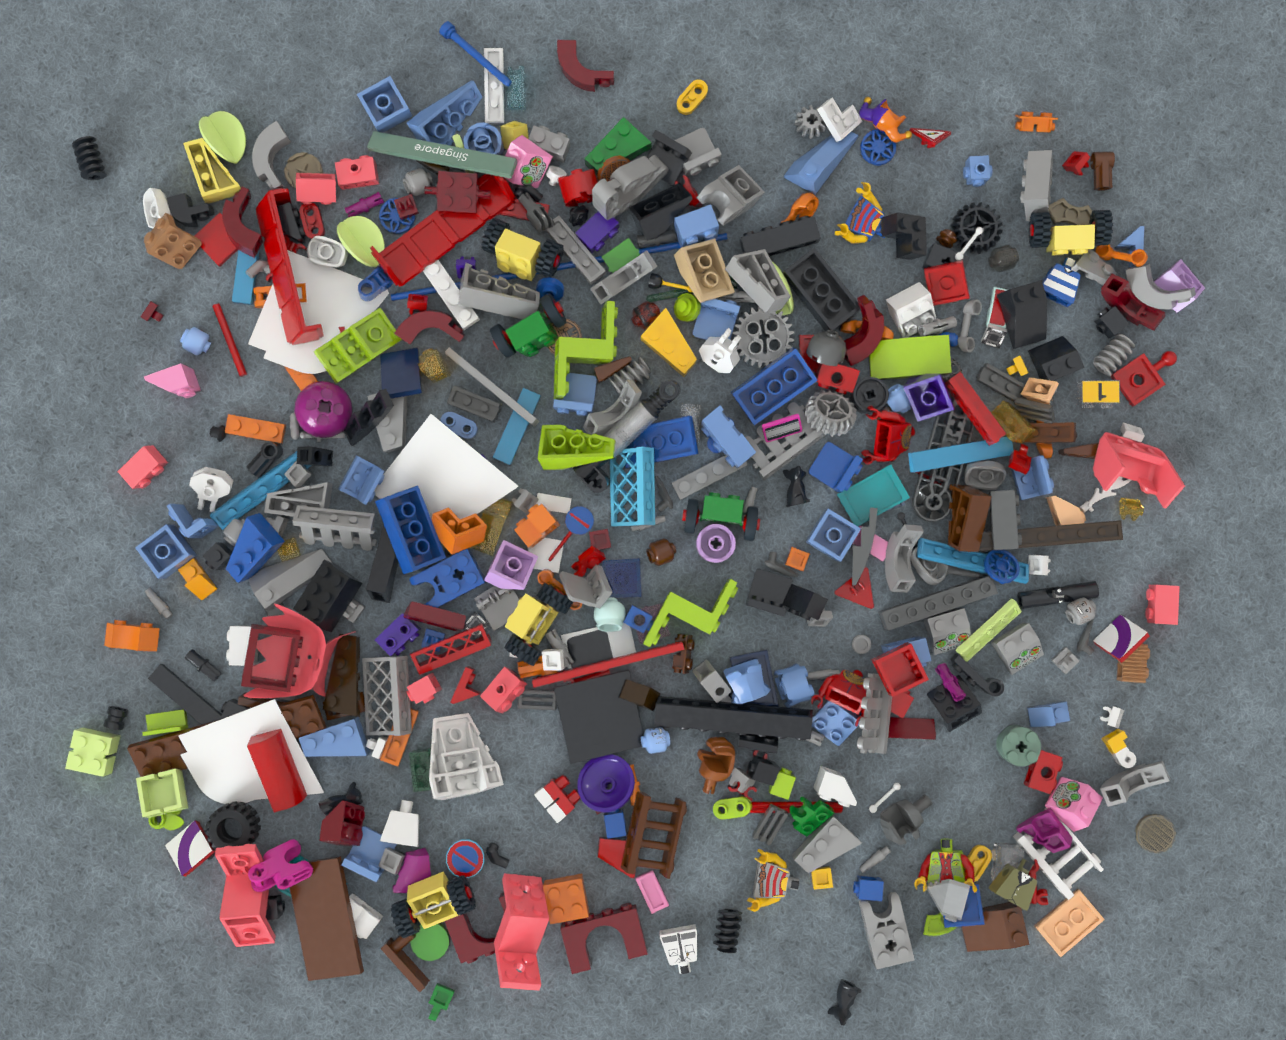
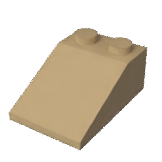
[674,239,735,303]

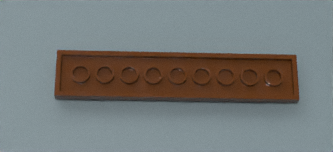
[127,695,327,777]

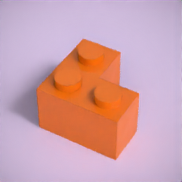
[514,504,560,549]
[432,507,487,555]

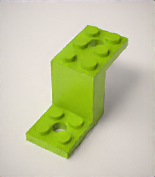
[553,301,618,400]
[643,579,738,647]

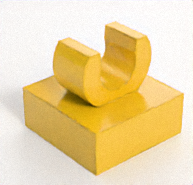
[1006,356,1029,376]

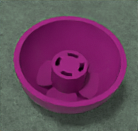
[294,381,353,438]

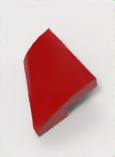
[597,837,636,878]

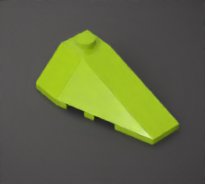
[537,425,616,470]

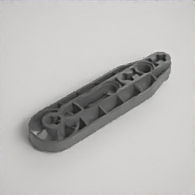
[912,387,975,522]

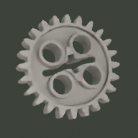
[732,306,794,368]

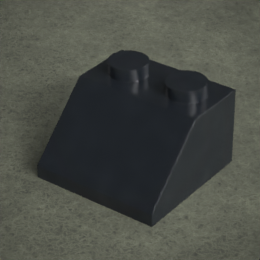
[1028,336,1085,381]

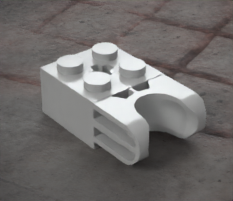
[696,165,765,226]
[859,892,915,969]

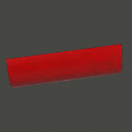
[247,729,307,812]

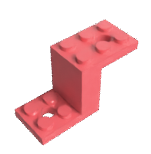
[215,844,276,947]
[494,873,549,991]

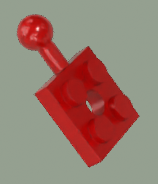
[1111,351,1177,407]

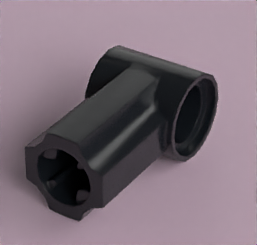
[246,442,283,478]

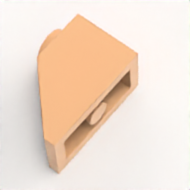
[1021,378,1059,405]
[1046,496,1086,526]

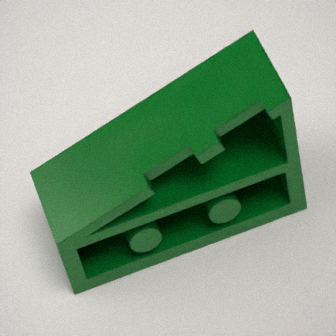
[585,117,652,175]

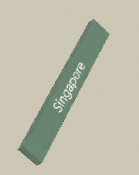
[367,131,518,179]

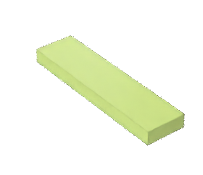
[956,598,1022,662]

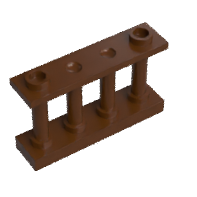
[621,791,687,879]

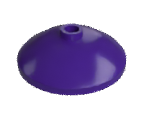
[577,754,635,813]

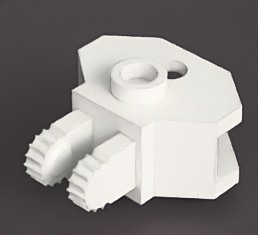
[699,328,741,373]
[190,467,233,512]

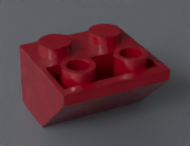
[319,801,365,846]

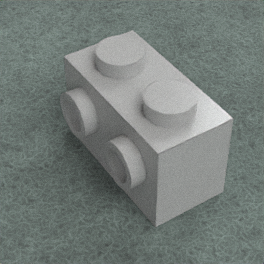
[529,126,571,163]

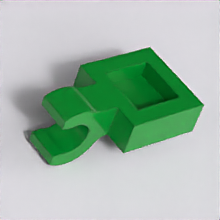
[428,983,455,1021]

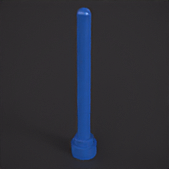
[439,21,512,87]

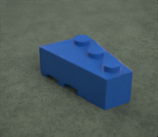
[226,513,285,583]

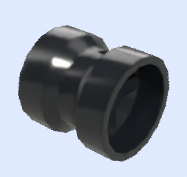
[103,706,128,730]

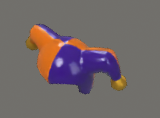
[859,97,912,143]

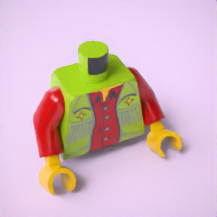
[914,838,977,893]

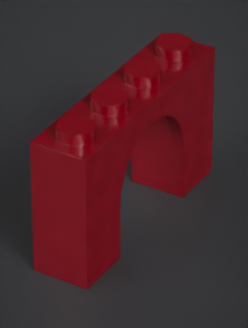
[445,892,506,964]
[560,903,648,974]

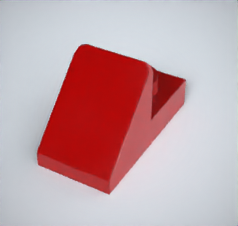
[450,666,481,704]

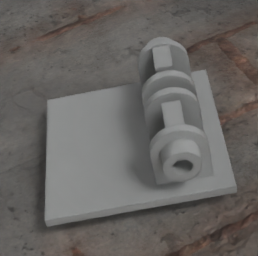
[474,586,520,631]

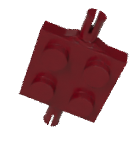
[424,171,491,213]

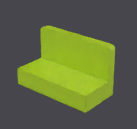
[142,709,188,736]

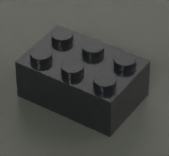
[293,559,363,632]

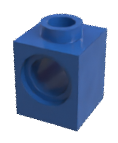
[623,604,654,633]
[604,809,627,839]
[853,876,884,901]

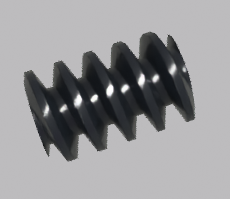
[72,136,107,180]
[713,909,742,953]

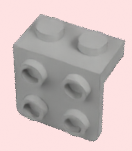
[675,128,722,177]
[559,565,612,608]

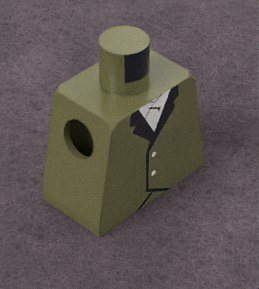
[989,858,1037,911]

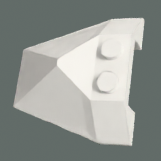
[429,713,504,800]

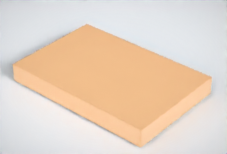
[1034,889,1105,957]

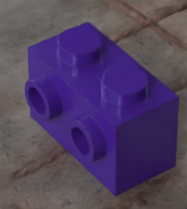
[575,211,619,253]
[375,613,421,657]

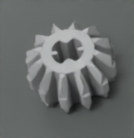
[795,105,826,139]

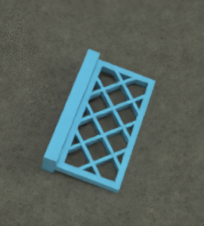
[610,447,655,526]

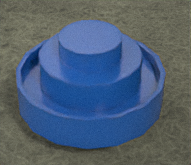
[536,277,564,301]

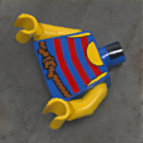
[835,182,885,244]

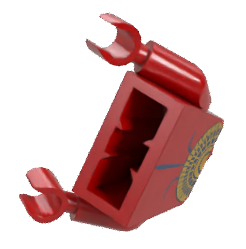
[861,406,915,465]
[811,670,867,727]

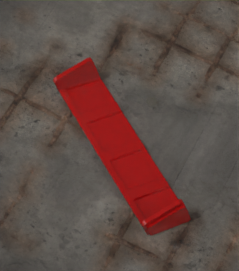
[370,174,515,287]
[255,188,324,345]

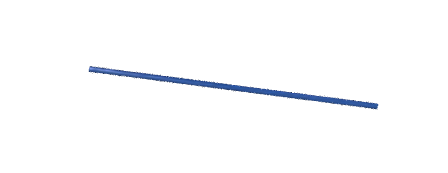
[391,233,727,301]

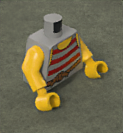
[747,849,799,912]

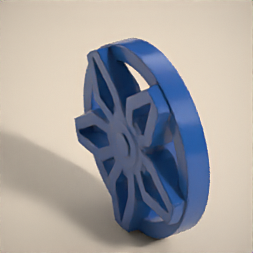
[860,129,896,166]
[379,198,416,234]
[984,550,1020,584]

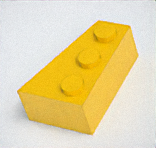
[641,308,697,377]

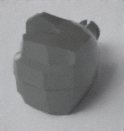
[880,794,933,845]

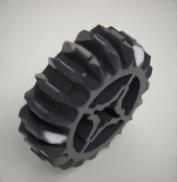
[950,202,1003,254]

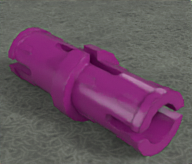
[344,191,384,217]
[935,663,966,702]

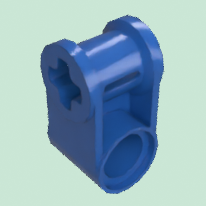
[358,266,394,301]

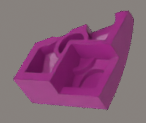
[1016,808,1073,853]
[392,848,431,893]

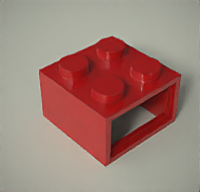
[871,642,929,697]

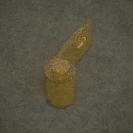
[471,498,513,556]

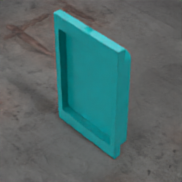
[837,465,910,526]

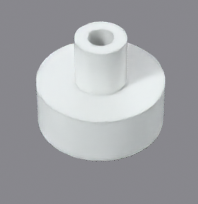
[546,166,567,186]

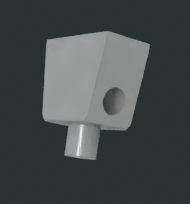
[692,659,732,703]

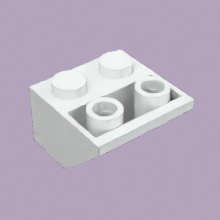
[886,282,937,338]
[813,766,857,807]

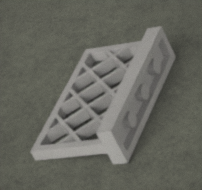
[362,656,412,736]

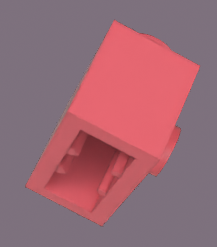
[335,155,379,190]
[296,173,336,205]
[117,445,168,489]
[1145,585,1179,625]
[480,666,527,714]
[407,673,442,704]

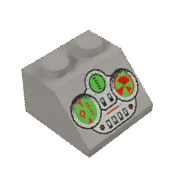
[923,608,971,655]
[991,622,1044,675]

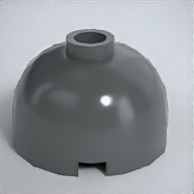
[806,330,846,366]

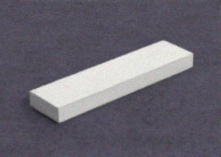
[484,48,504,125]

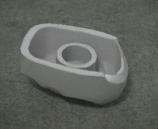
[964,460,1007,490]
[911,547,948,585]

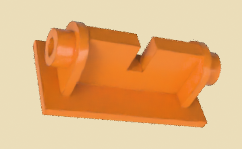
[1015,111,1058,133]

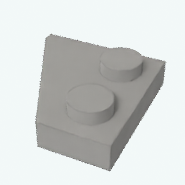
[1071,250,1117,285]

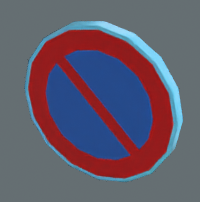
[446,839,484,878]

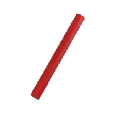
[212,303,247,377]

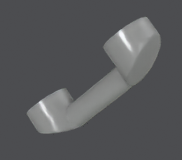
[958,300,982,352]

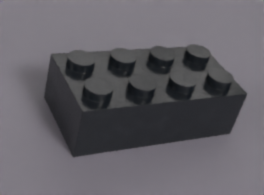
[783,247,860,331]

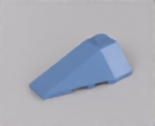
[407,80,482,146]
[784,131,858,195]

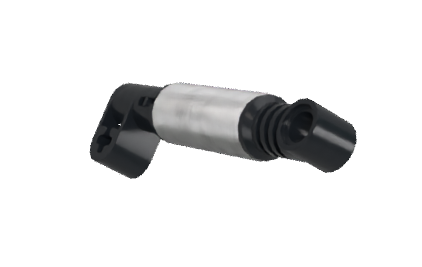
[573,380,681,493]

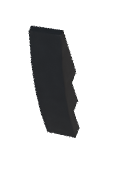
[344,389,394,446]

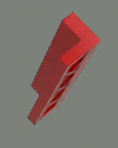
[944,372,1006,446]
[410,624,492,675]

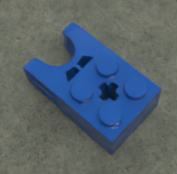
[409,548,487,608]

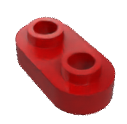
[299,202,325,239]

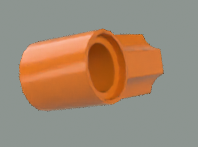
[517,655,558,678]

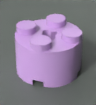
[696,524,736,563]

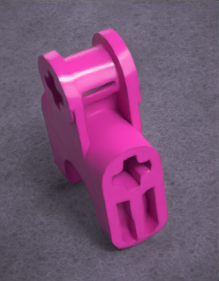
[248,839,313,892]

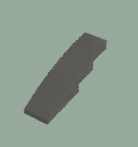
[852,508,878,586]

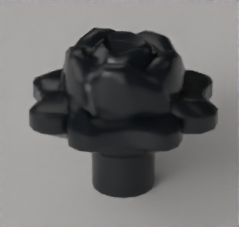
[569,205,589,227]

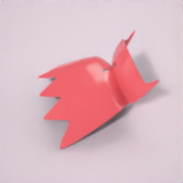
[244,604,356,698]

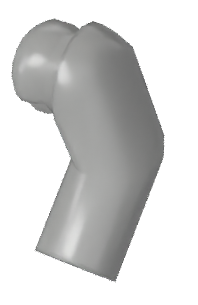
[245,260,271,278]

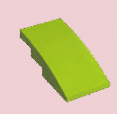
[314,308,402,384]
[869,335,952,380]

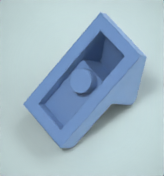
[1115,226,1144,268]
[1027,701,1070,727]

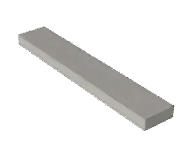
[445,347,540,427]

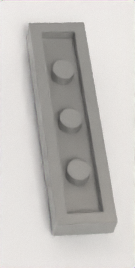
[546,215,606,285]
[671,455,748,500]

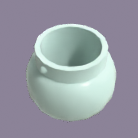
[594,597,626,632]

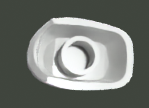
[143,188,174,228]
[307,236,348,267]

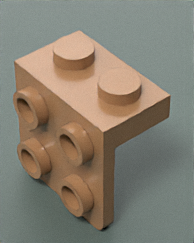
[144,213,201,269]

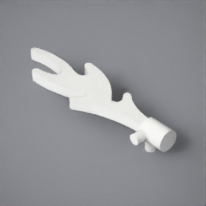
[1079,476,1132,513]

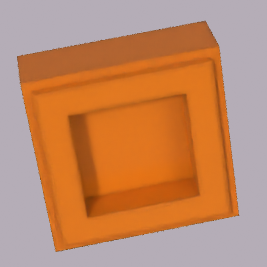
[785,547,810,571]

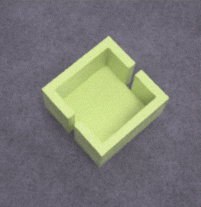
[65,728,120,777]
[136,769,188,818]

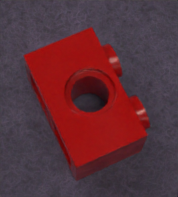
[815,363,860,394]
[1024,750,1063,794]

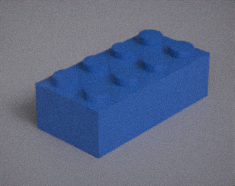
[730,348,818,425]
[375,486,446,574]

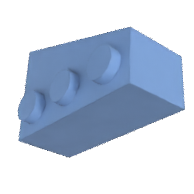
[700,405,756,468]
[299,717,371,757]

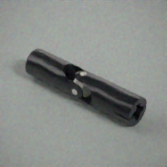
[1017,581,1099,609]

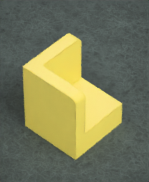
[500,121,529,150]

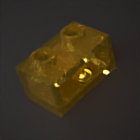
[418,348,451,383]
[991,400,1036,444]

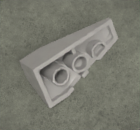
[248,549,332,610]
[927,879,970,922]

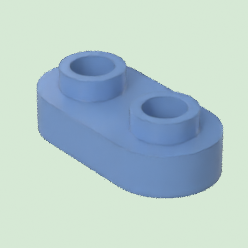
[440,412,478,439]

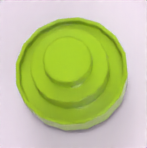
[674,293,701,322]

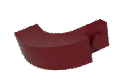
[557,40,614,92]
[222,186,263,258]
[1101,274,1166,331]
[844,295,884,366]
[394,310,465,344]

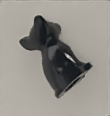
[783,466,810,507]
[318,782,363,816]
[828,979,862,1026]

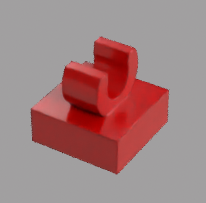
[1062,151,1090,176]
[407,294,428,315]

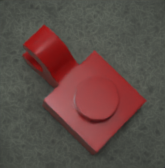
[675,175,703,208]
[1008,443,1032,475]
[571,546,606,577]

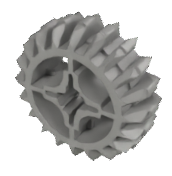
[804,390,857,437]

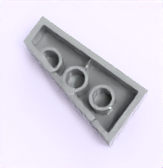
[458,263,540,320]

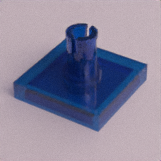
[601,558,642,598]

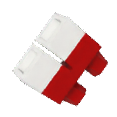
[534,774,580,823]

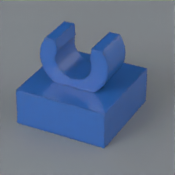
[421,628,446,652]

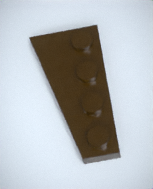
[322,633,360,717]

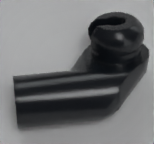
[514,185,543,202]
[486,842,509,869]

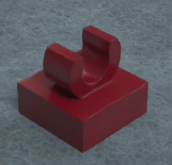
[394,194,419,220]
[141,301,164,322]

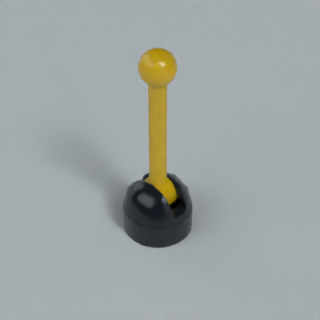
[648,273,692,293]

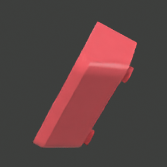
[1093,432,1185,508]

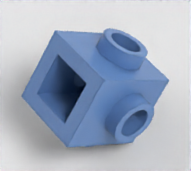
[963,155,992,187]

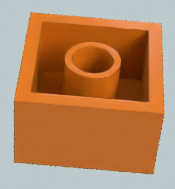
[543,874,589,924]

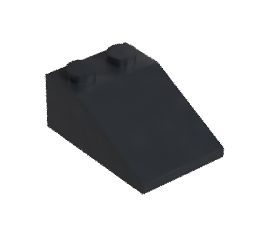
[629,183,693,241]
[997,280,1047,349]

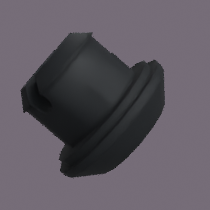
[209,425,226,442]

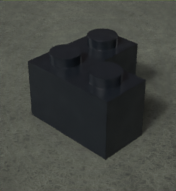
[881,212,927,260]

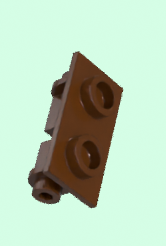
[672,634,695,674]

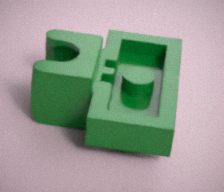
[790,797,835,837]

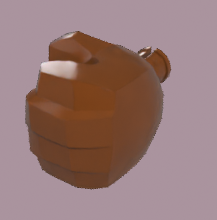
[697,737,735,794]

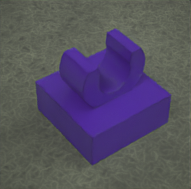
[456,256,477,278]

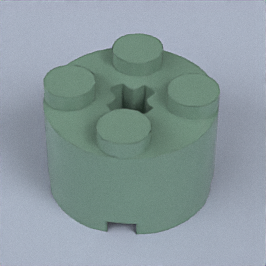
[996,725,1041,766]

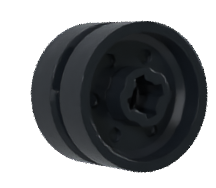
[850,377,889,414]

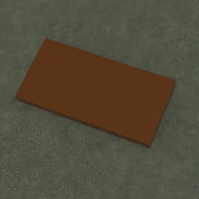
[290,856,364,981]

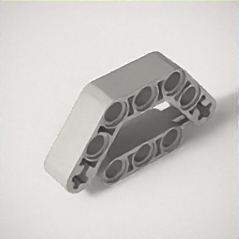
[592,155,669,220]

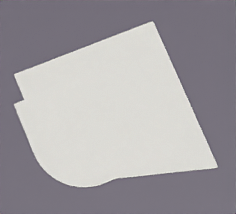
[248,250,389,374]
[374,414,518,520]
[179,699,324,804]

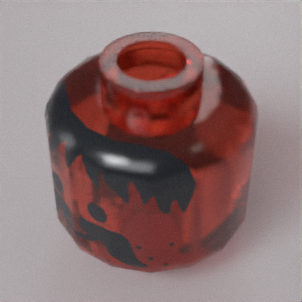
[631,301,661,330]

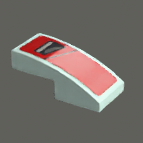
[986,287,1007,329]

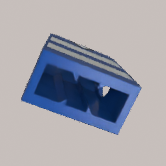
[1042,258,1081,307]

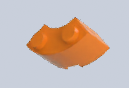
[104,620,160,651]

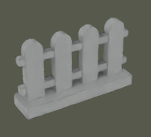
[745,402,825,481]
[292,506,377,551]
[857,673,892,754]

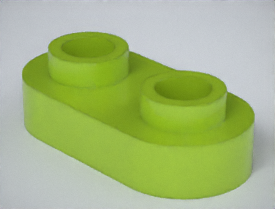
[713,796,752,819]

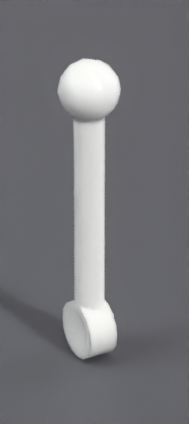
[955,227,983,261]
[869,783,901,813]

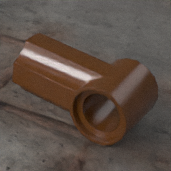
[1090,152,1115,191]

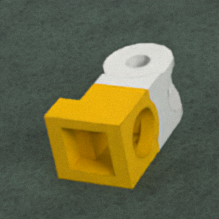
[1102,729,1136,768]

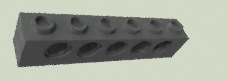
[878,575,998,631]

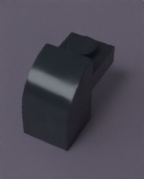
[166,193,215,227]

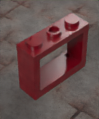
[241,624,303,692]

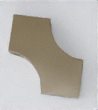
[1049,198,1092,225]

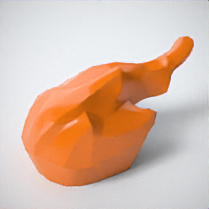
[781,193,819,223]

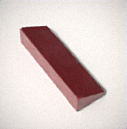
[403,601,466,632]
[888,717,936,740]

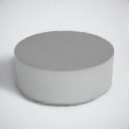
[851,635,871,654]

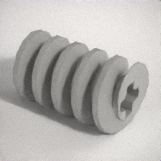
[1093,334,1135,377]
[608,357,651,394]

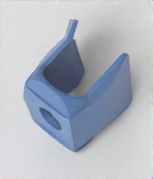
[723,659,771,704]

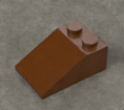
[962,902,1030,952]

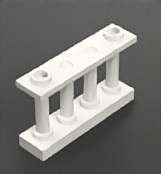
[1013,807,1104,900]

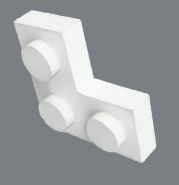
[817,97,862,142]

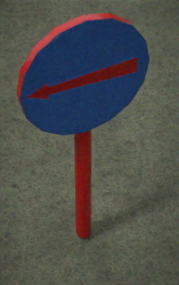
[548,506,594,561]

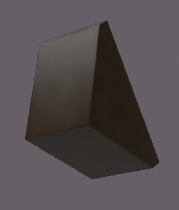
[619,679,661,712]

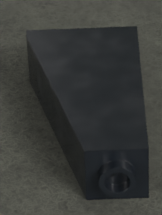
[366,525,398,603]

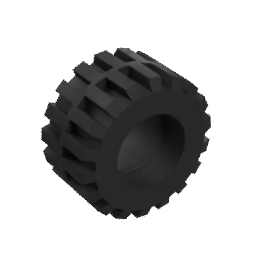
[205,801,261,849]

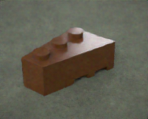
[948,484,992,552]

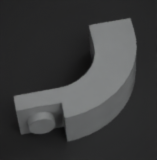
[252,121,291,190]
[590,251,658,305]
[1126,264,1196,309]
[583,380,642,436]
[885,524,924,593]
[1100,761,1170,807]

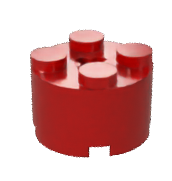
[557,169,598,207]

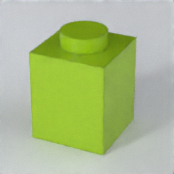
[768,767,796,800]

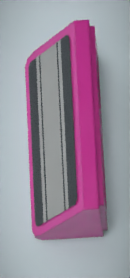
[762,414,802,442]

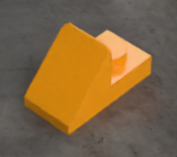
[178,558,218,600]

